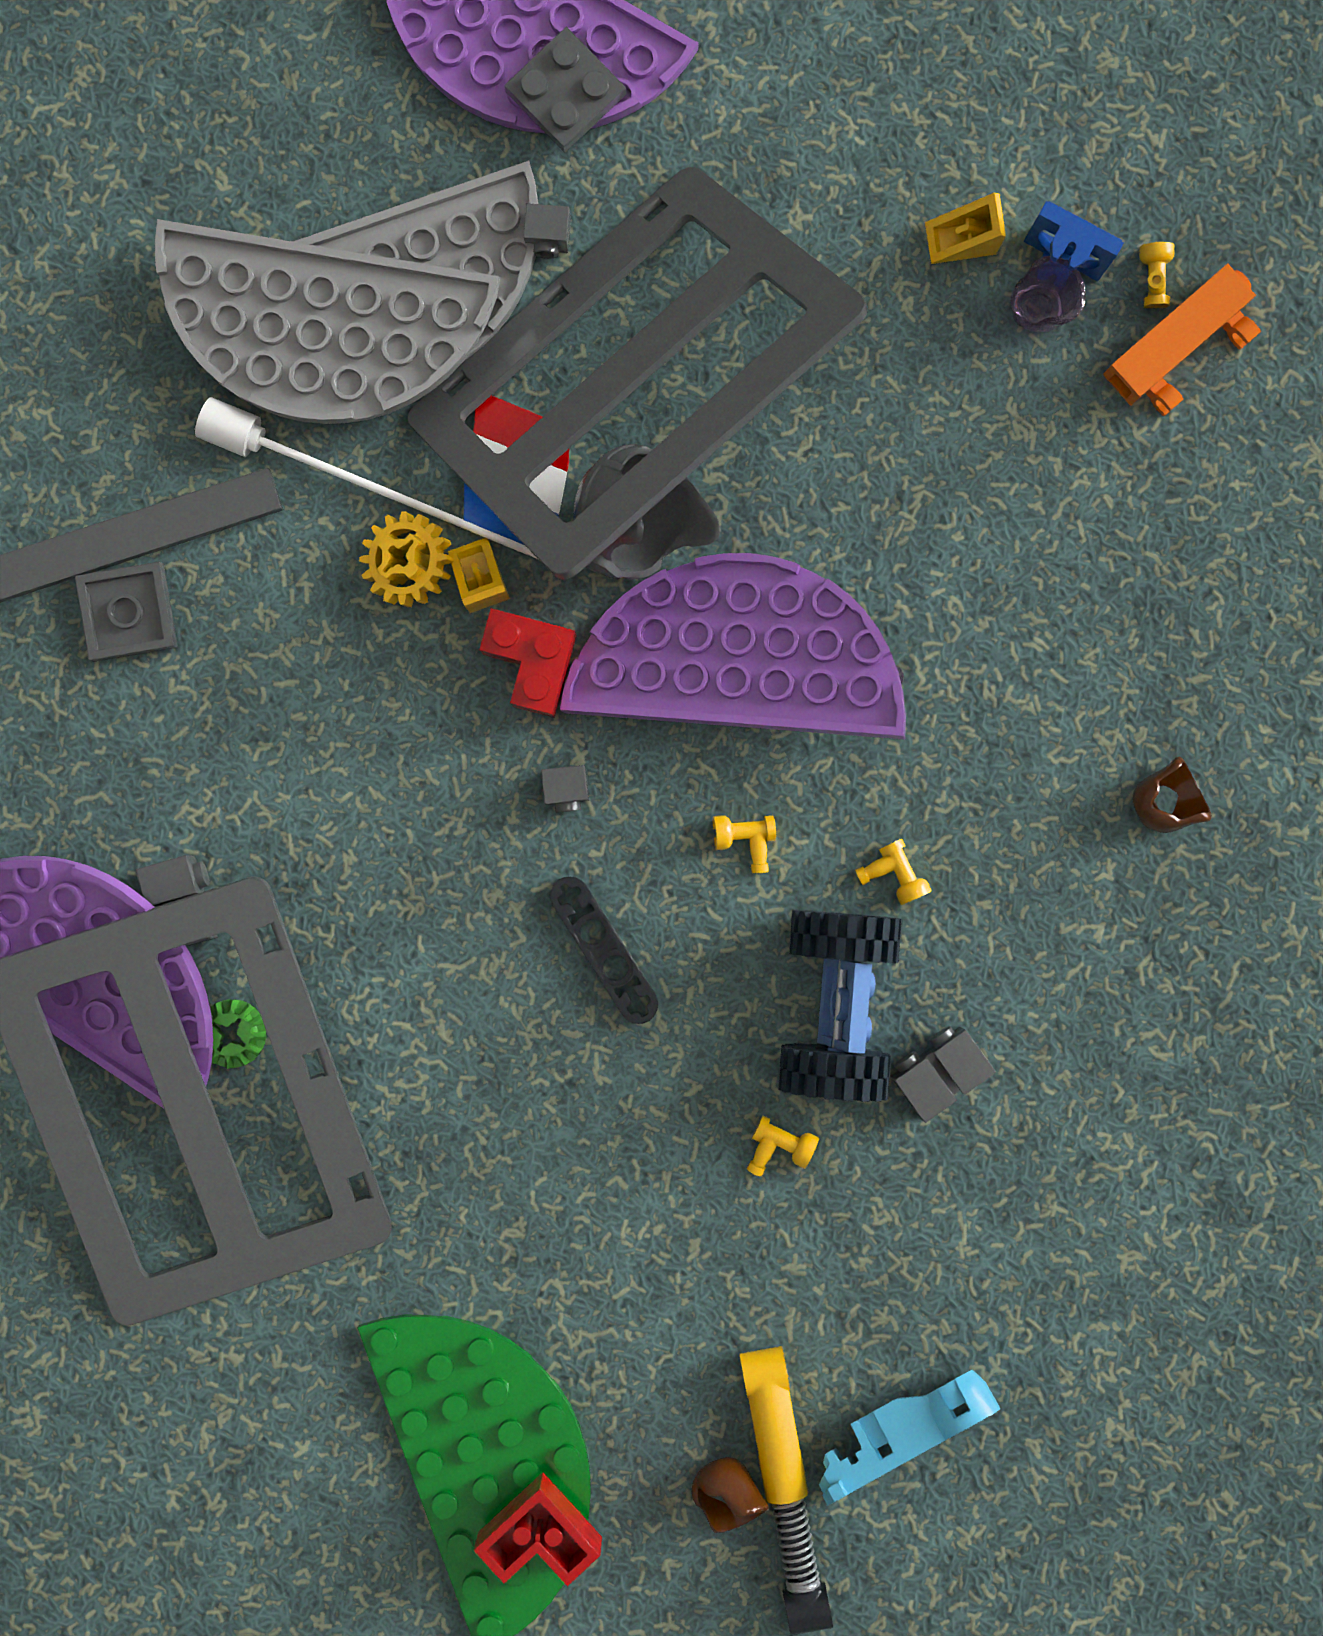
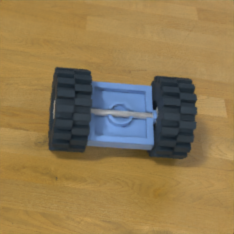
[778,910,902,1102]

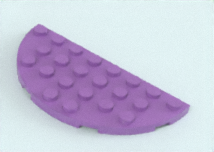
[386,0,698,133]
[560,553,906,739]
[0,856,213,1109]

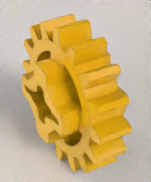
[359,511,454,607]

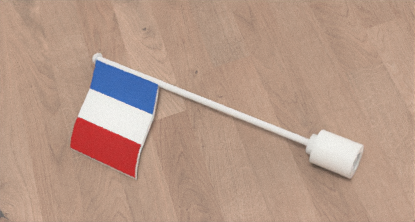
[195,395,569,560]

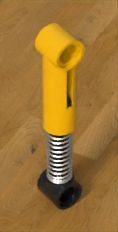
[740,1346,833,1636]

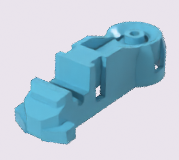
[819,1369,1001,1506]

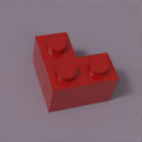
[479,608,577,718]
[474,1472,602,1586]

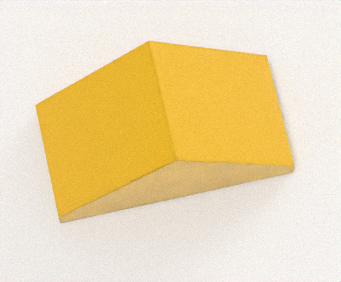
[925,192,1006,264]
[448,538,510,613]

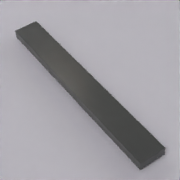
[0,468,283,603]

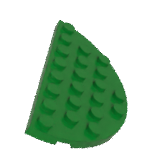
[357,1314,591,1636]

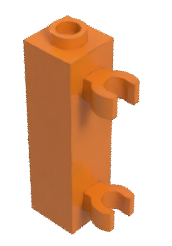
[1103,263,1261,416]

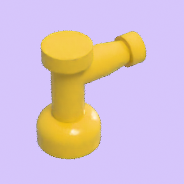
[1139,242,1174,308]
[712,815,776,873]
[855,839,932,905]
[747,1115,819,1176]

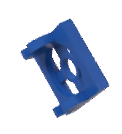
[1023,201,1124,293]

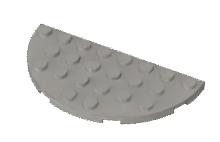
[293,161,538,362]
[155,219,500,424]

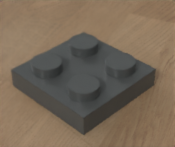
[504,26,626,153]
[75,561,178,662]

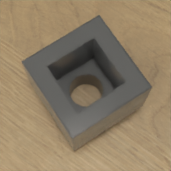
[524,203,571,259]
[541,765,589,813]

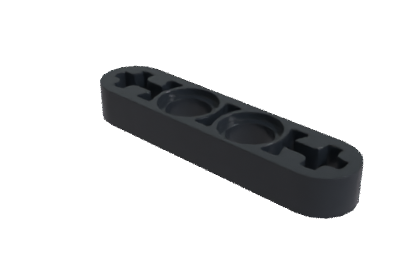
[550,877,658,1024]

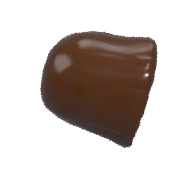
[1132,756,1212,833]
[691,1457,769,1533]

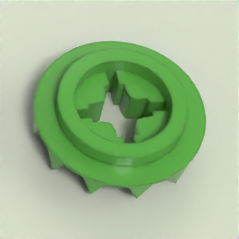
[210,999,267,1069]

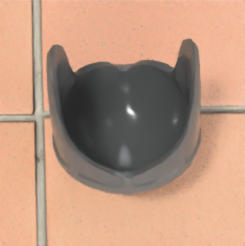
[573,444,720,580]

